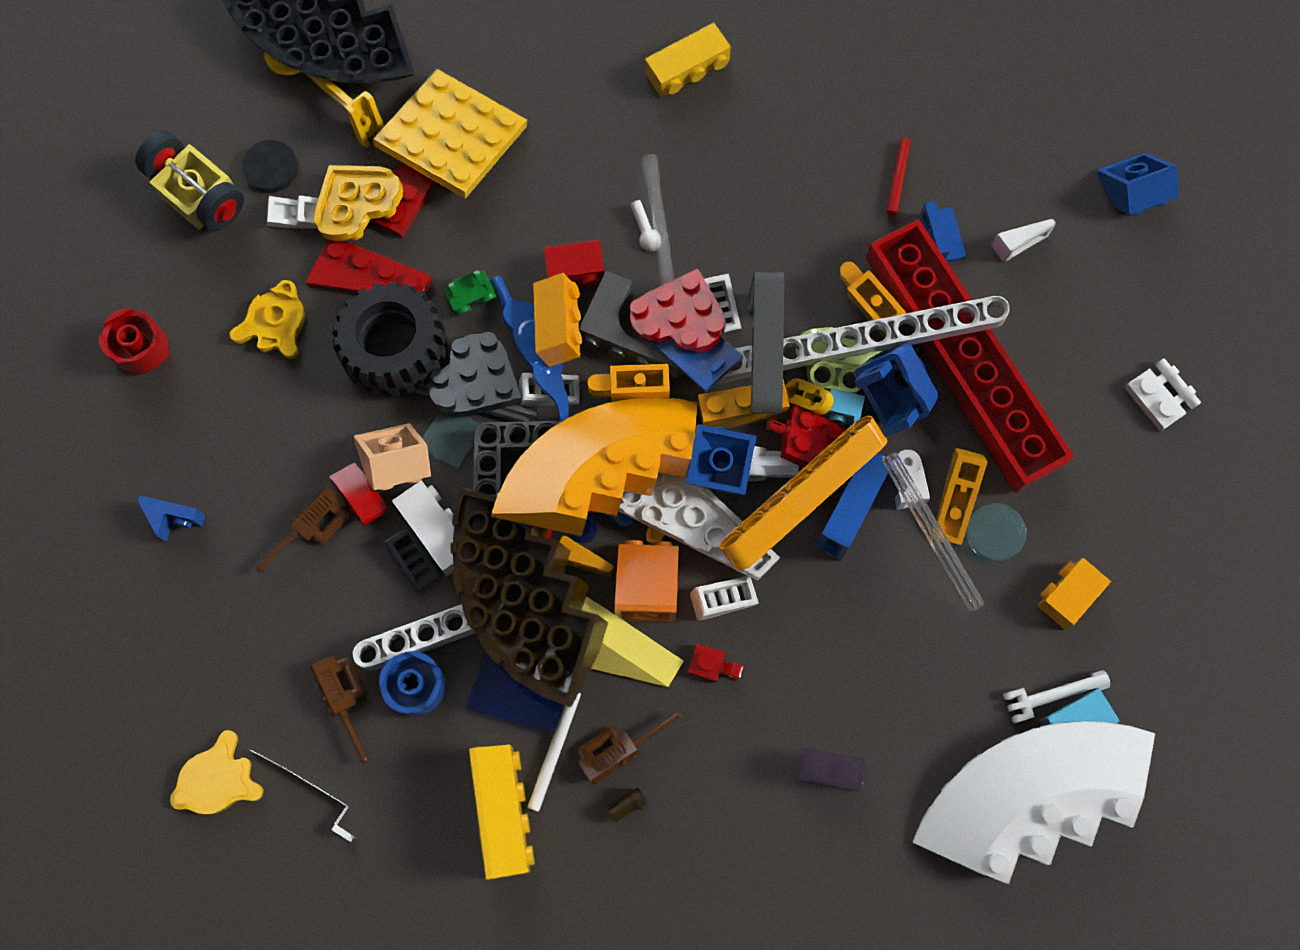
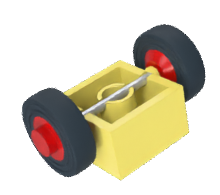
[135,130,244,231]

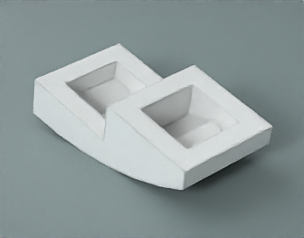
[266,195,319,228]

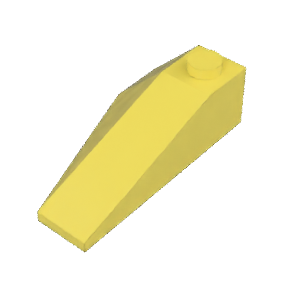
[582,597,684,687]

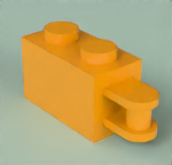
[840,262,906,337]
[588,364,670,402]

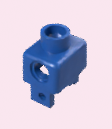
[854,342,938,437]

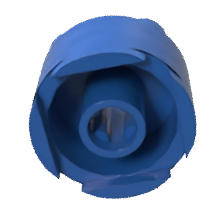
[379,651,446,717]

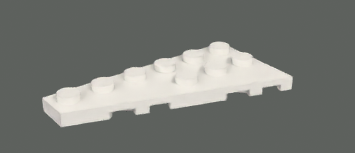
[619,469,780,581]

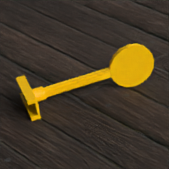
[264,52,384,148]

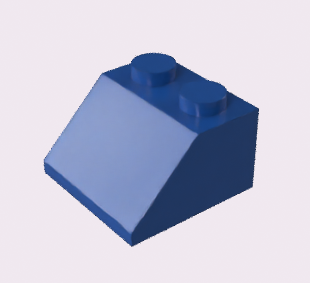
[1097,152,1179,216]

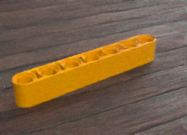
[719,416,888,572]

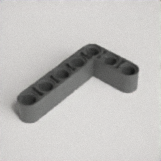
[748,272,784,414]
[473,421,560,496]

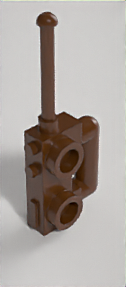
[256,486,350,572]
[310,656,368,763]
[578,711,682,785]

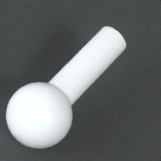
[630,200,661,252]

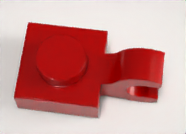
[688,643,743,683]

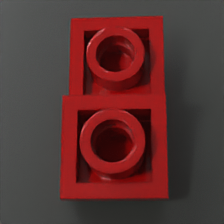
[329,463,389,526]

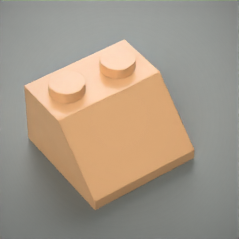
[354,423,431,490]

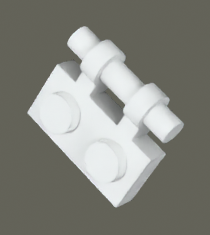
[1124,358,1201,432]

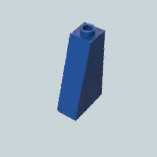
[815,453,892,561]

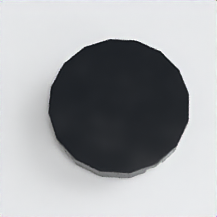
[242,140,298,193]

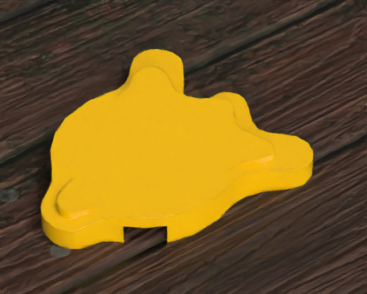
[229,280,305,359]
[170,730,263,815]

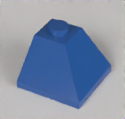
[686,424,757,496]

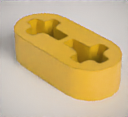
[785,378,834,415]

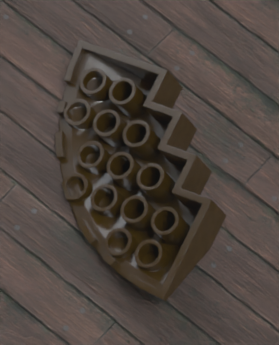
[450,488,608,707]

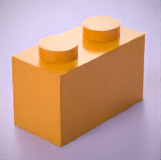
[1037,558,1111,630]

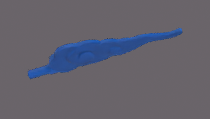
[491,276,569,422]

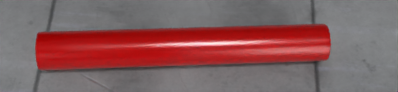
[886,138,911,216]

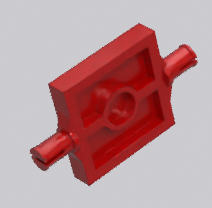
[766,405,845,468]

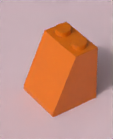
[615,540,679,622]

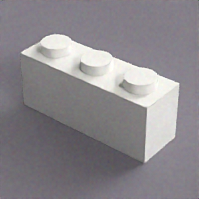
[392,480,454,576]

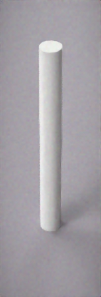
[527,693,581,812]

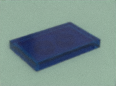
[466,651,563,734]

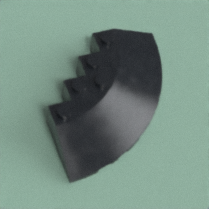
[222,0,415,83]

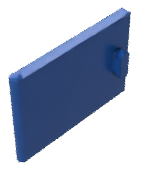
[653,337,743,392]

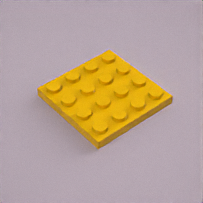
[373,69,527,199]

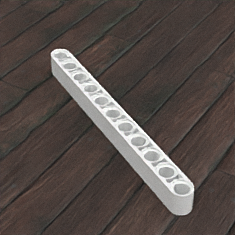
[712,296,1010,384]

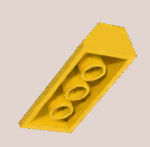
[469,745,535,880]

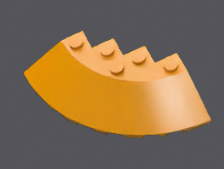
[491,398,697,536]

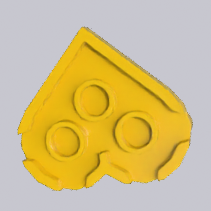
[314,165,403,241]

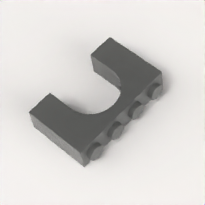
[579,271,686,381]

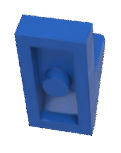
[138,496,205,542]

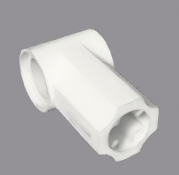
[748,446,799,481]

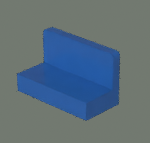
[919,201,966,262]

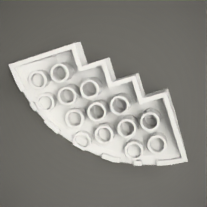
[912,721,1155,884]

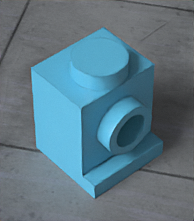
[823,388,865,426]

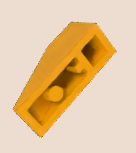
[932,448,988,545]

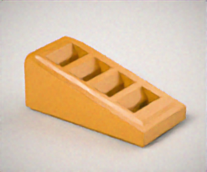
[559,536,614,577]

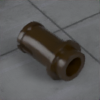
[606,787,647,823]

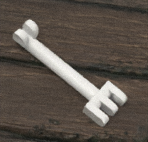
[1003,670,1110,724]

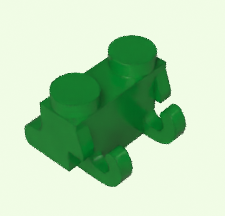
[442,269,496,317]

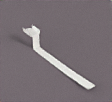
[250,750,356,842]

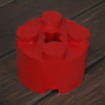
[99,308,169,375]

